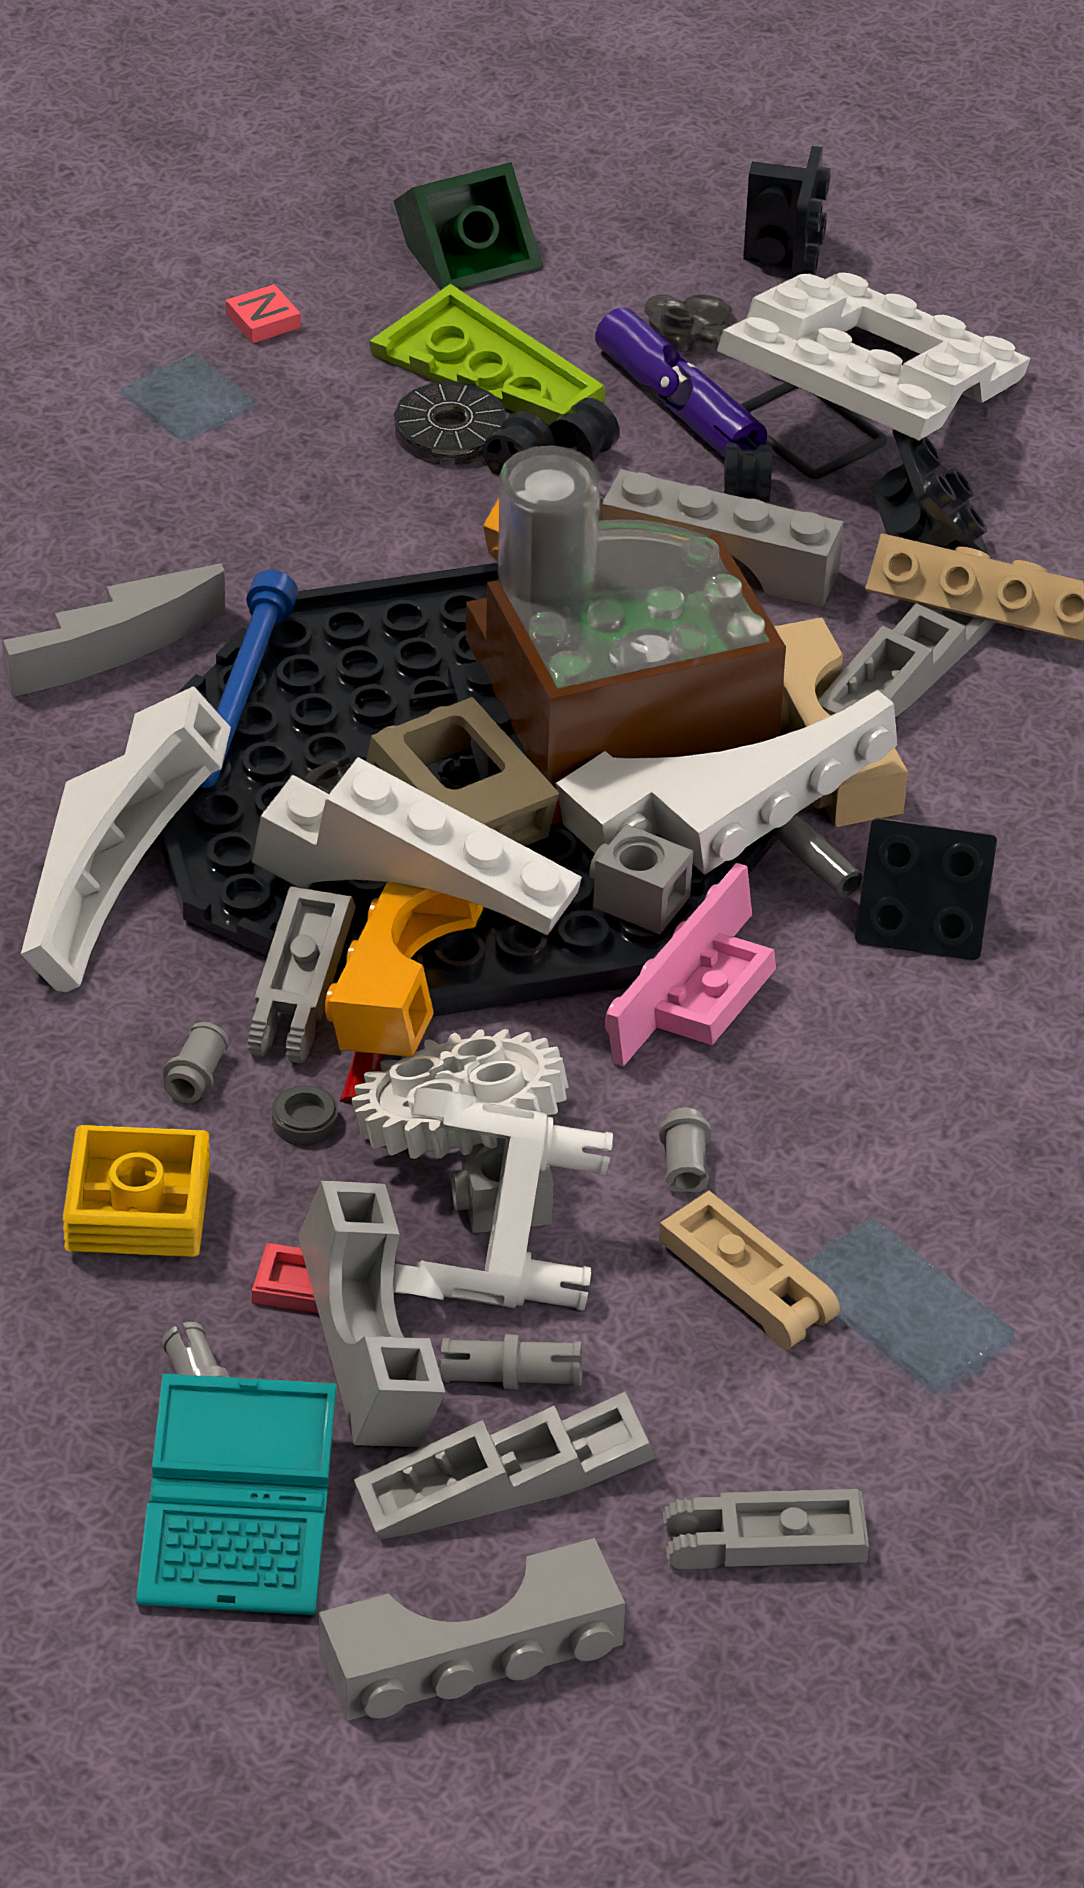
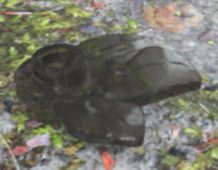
[644,294,732,353]

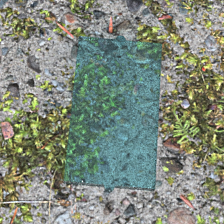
[803,1217,1015,1395]

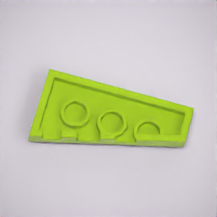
[369,284,606,425]

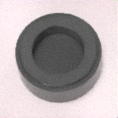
[272,1085,338,1145]

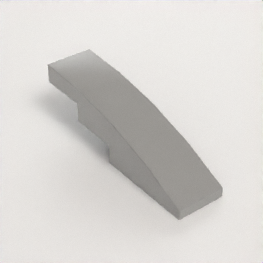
[3,563,226,697]
[818,603,996,717]
[354,1392,656,1540]

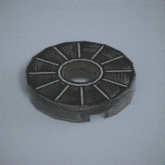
[394,381,507,465]

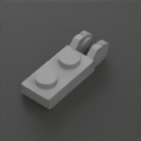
[247,887,356,1064]
[663,1489,869,1569]

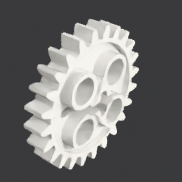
[352,1029,569,1159]

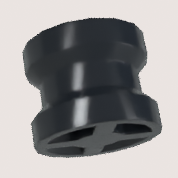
[549,398,620,469]
[483,411,554,479]
[724,443,772,502]

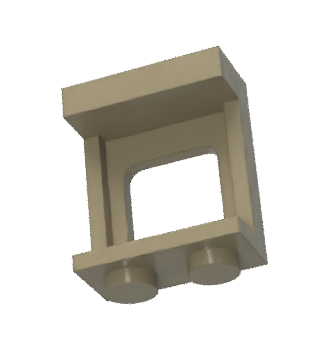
[366,697,559,846]

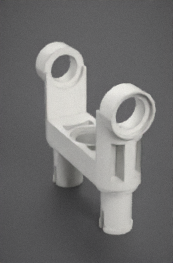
[393,1087,613,1311]

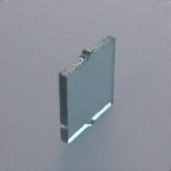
[121,353,255,442]

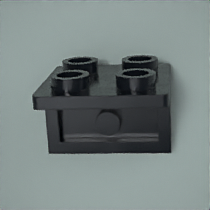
[743,146,831,279]
[870,430,989,555]
[855,818,997,960]

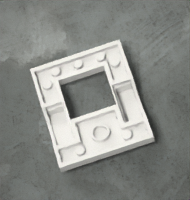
[717,273,1030,440]

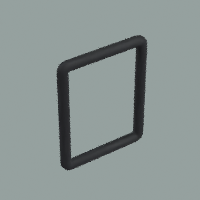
[740,382,888,479]

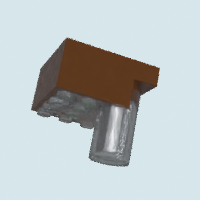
[466,446,786,790]

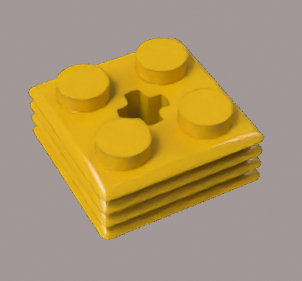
[63,1125,210,1257]

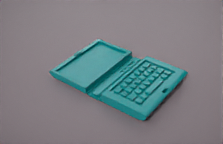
[136,1374,337,1615]

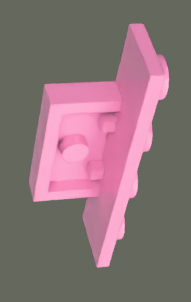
[605,863,776,1066]

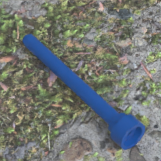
[200,570,299,788]

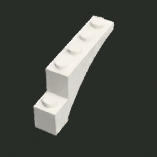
[21,686,231,992]
[556,690,897,875]
[252,757,582,935]

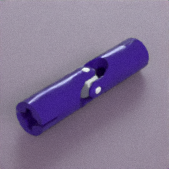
[595,307,767,459]

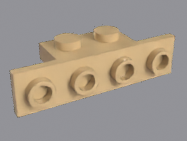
[865,533,1084,643]

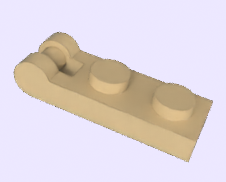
[659,1190,840,1350]

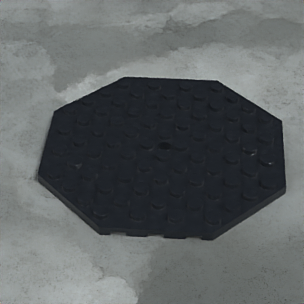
[159,561,777,1017]

